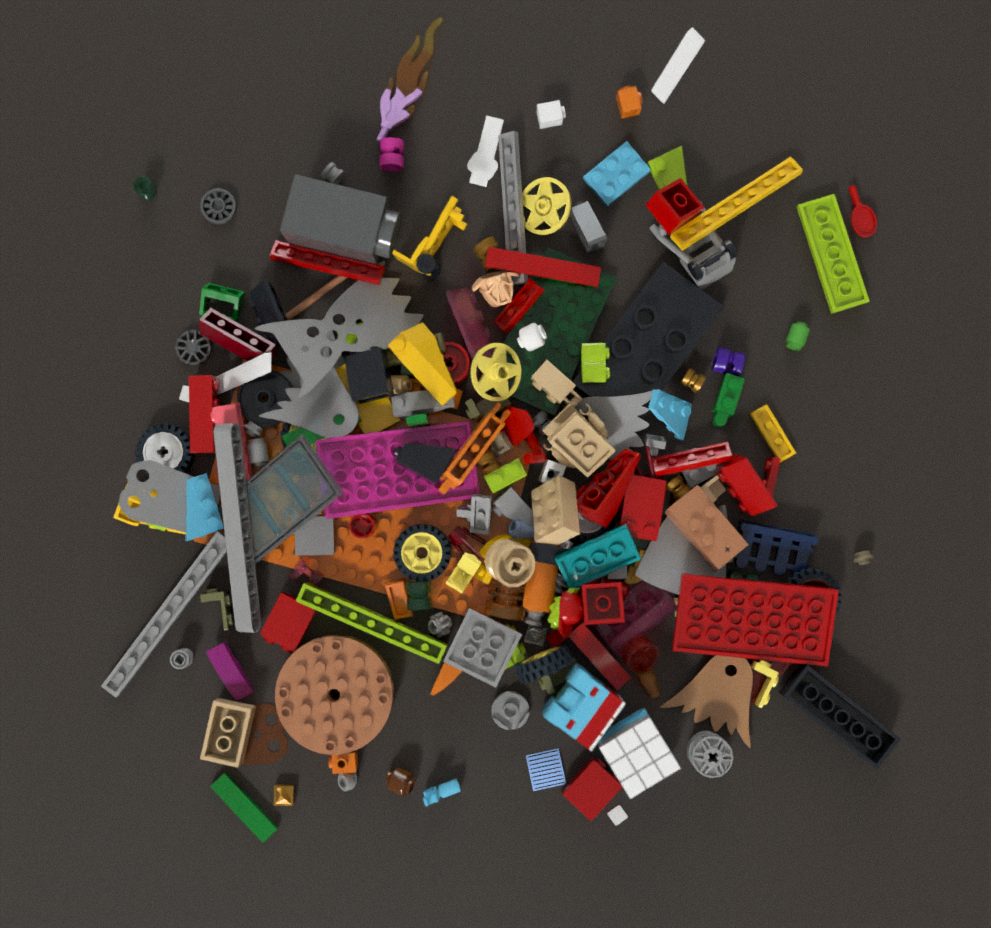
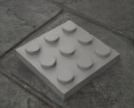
[443,608,522,687]

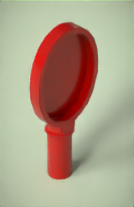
[848,185,877,238]

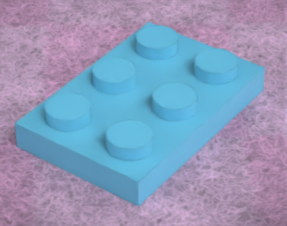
[583,141,651,207]

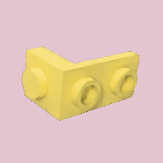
[446,552,482,594]
[751,660,779,708]

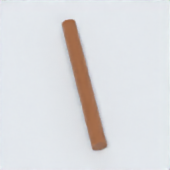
[285,275,347,320]

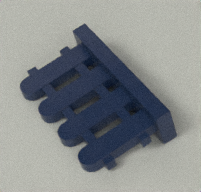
[733,519,819,576]

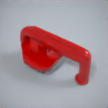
[500,406,547,464]

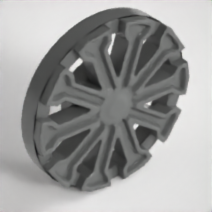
[200,188,237,224]

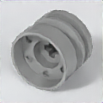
[687,730,733,778]

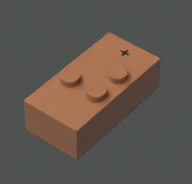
[665,485,748,572]

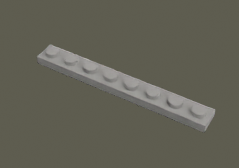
[498,131,528,285]

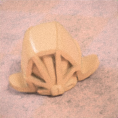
[472,270,519,307]

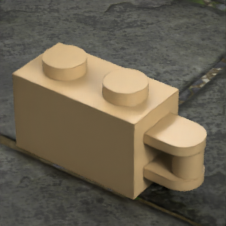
[531,360,582,408]

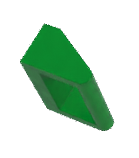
[199,283,245,323]

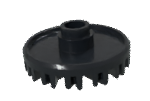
[237,370,294,428]

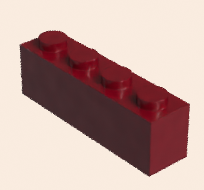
[199,308,276,362]

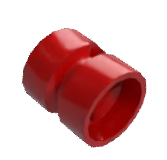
[349,513,377,538]

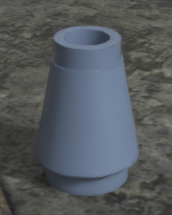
[508,519,535,540]

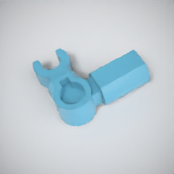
[423,778,461,806]

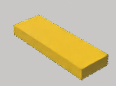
[749,404,796,463]

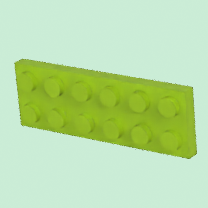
[797,194,870,314]

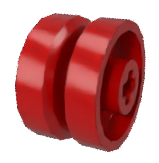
[442,342,470,386]

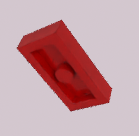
[761,457,781,496]

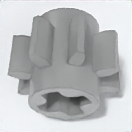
[428,612,452,638]

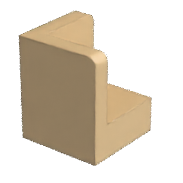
[700,475,726,502]

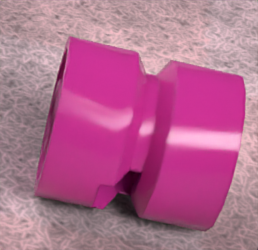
[379,137,405,171]

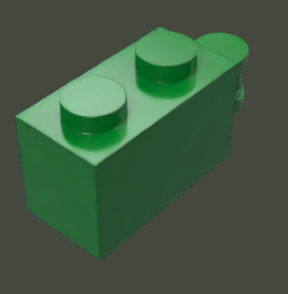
[711,373,745,427]

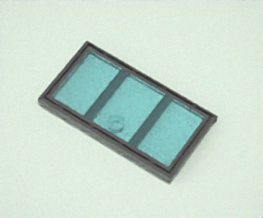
[217,435,344,564]

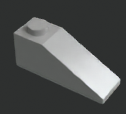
[391,390,455,420]
[492,487,534,527]

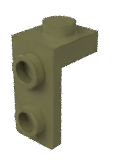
[465,392,511,423]
[200,588,234,631]
[538,657,578,695]

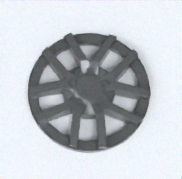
[175,330,212,365]

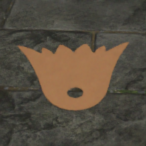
[660,655,753,748]

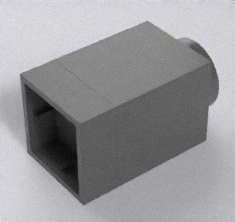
[280,174,401,264]

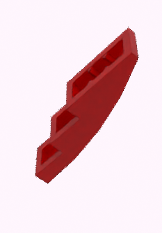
[569,622,631,690]

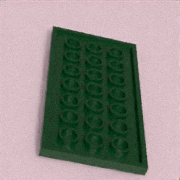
[492,247,617,416]

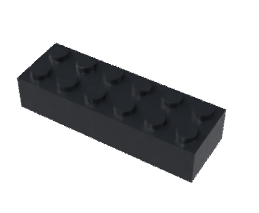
[778,664,901,770]

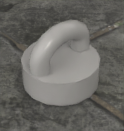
[338,772,357,792]

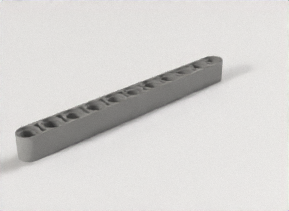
[214,423,261,633]

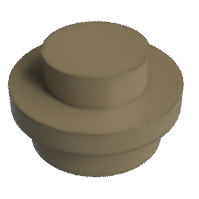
[853,550,873,565]

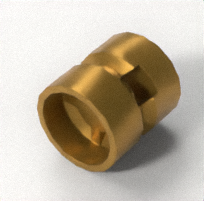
[473,236,499,273]

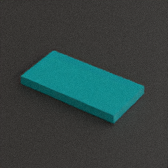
[554,524,641,588]

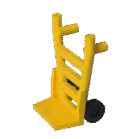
[392,196,467,280]

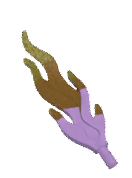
[376,18,443,143]

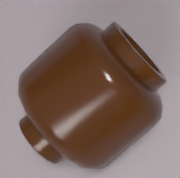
[385,767,416,796]

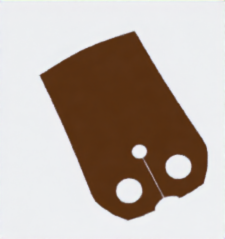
[209,703,288,765]

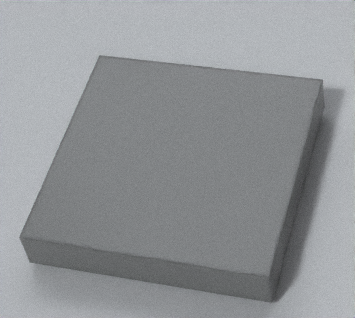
[295,516,335,556]

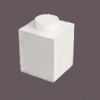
[536,100,566,129]

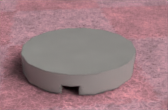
[491,691,529,730]

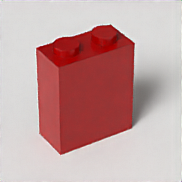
[260,592,317,653]
[561,756,623,821]

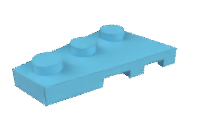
[649,389,692,441]
[185,473,224,541]

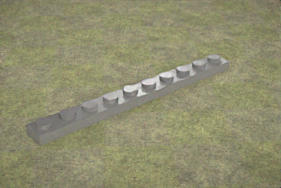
[101,531,227,698]

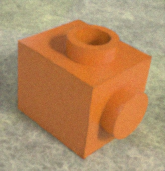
[616,86,643,119]
[329,750,358,774]

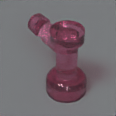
[289,559,324,586]

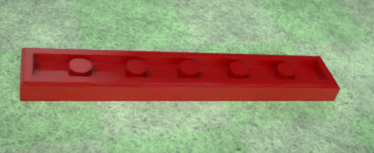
[269,241,385,285]
[485,247,601,287]

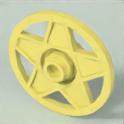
[522,177,571,235]
[471,343,521,401]

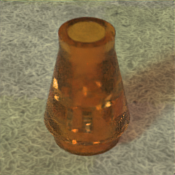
[637,668,660,699]

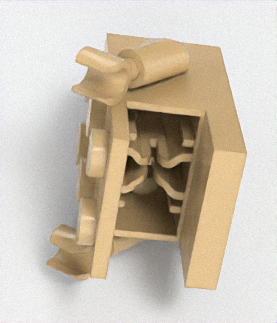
[542,403,615,478]

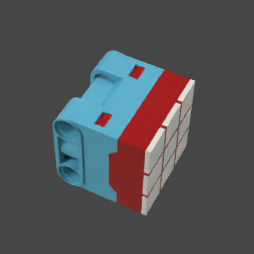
[542,662,625,751]

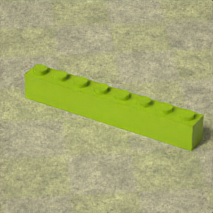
[296,582,447,664]

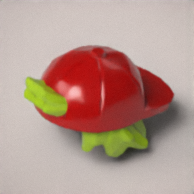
[547,587,583,637]

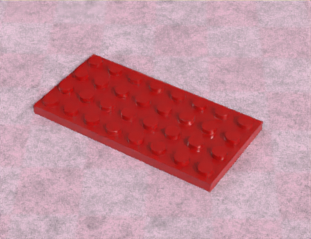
[672,573,839,666]

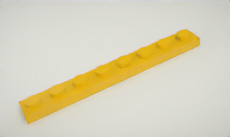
[670,157,803,251]

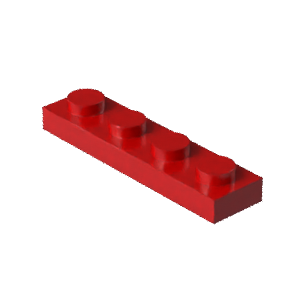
[652,442,733,477]

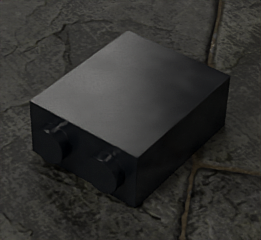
[344,346,395,405]

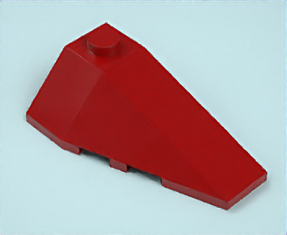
[576,449,641,528]

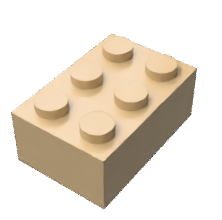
[531,475,580,546]
[200,698,256,768]

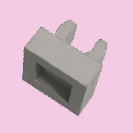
[645,434,666,456]

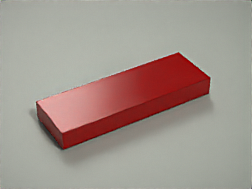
[493,278,545,334]

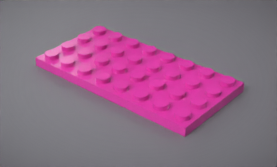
[315,421,480,519]

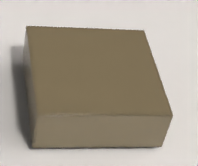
[490,431,513,457]

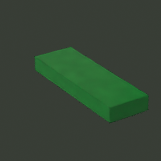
[406,413,430,428]

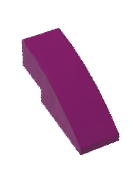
[206,641,254,701]

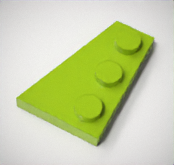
[647,146,687,190]

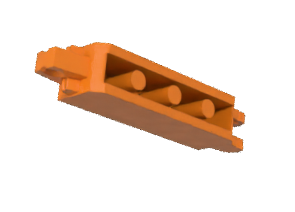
[437,402,511,495]

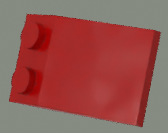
[617,475,667,542]

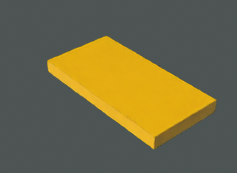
[335,364,401,434]

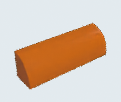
[522,540,561,612]

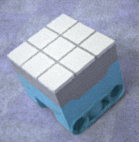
[598,708,680,799]

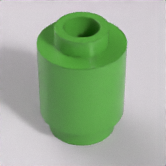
[786,321,810,351]

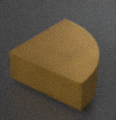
[624,565,642,584]

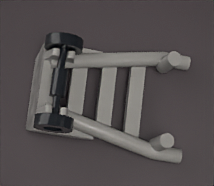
[650,201,737,290]

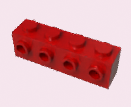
[189,375,220,454]

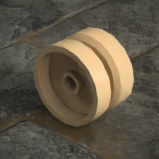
[485,539,535,587]

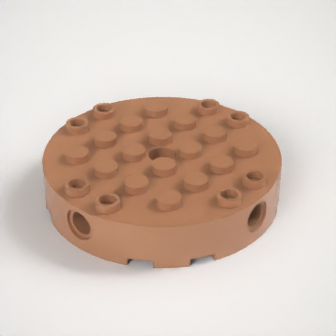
[275,634,394,755]

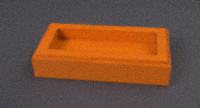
[384,578,414,620]

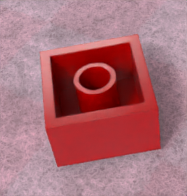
[646,178,705,235]
[582,582,625,625]

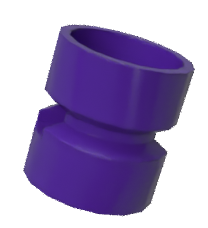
[712,347,745,377]

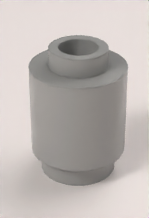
[247,438,269,467]

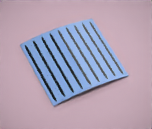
[526,748,566,791]

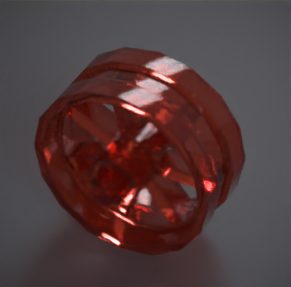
[621,636,659,673]

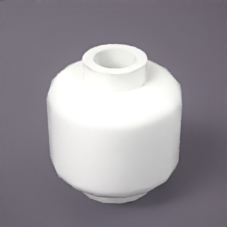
[517,323,547,351]

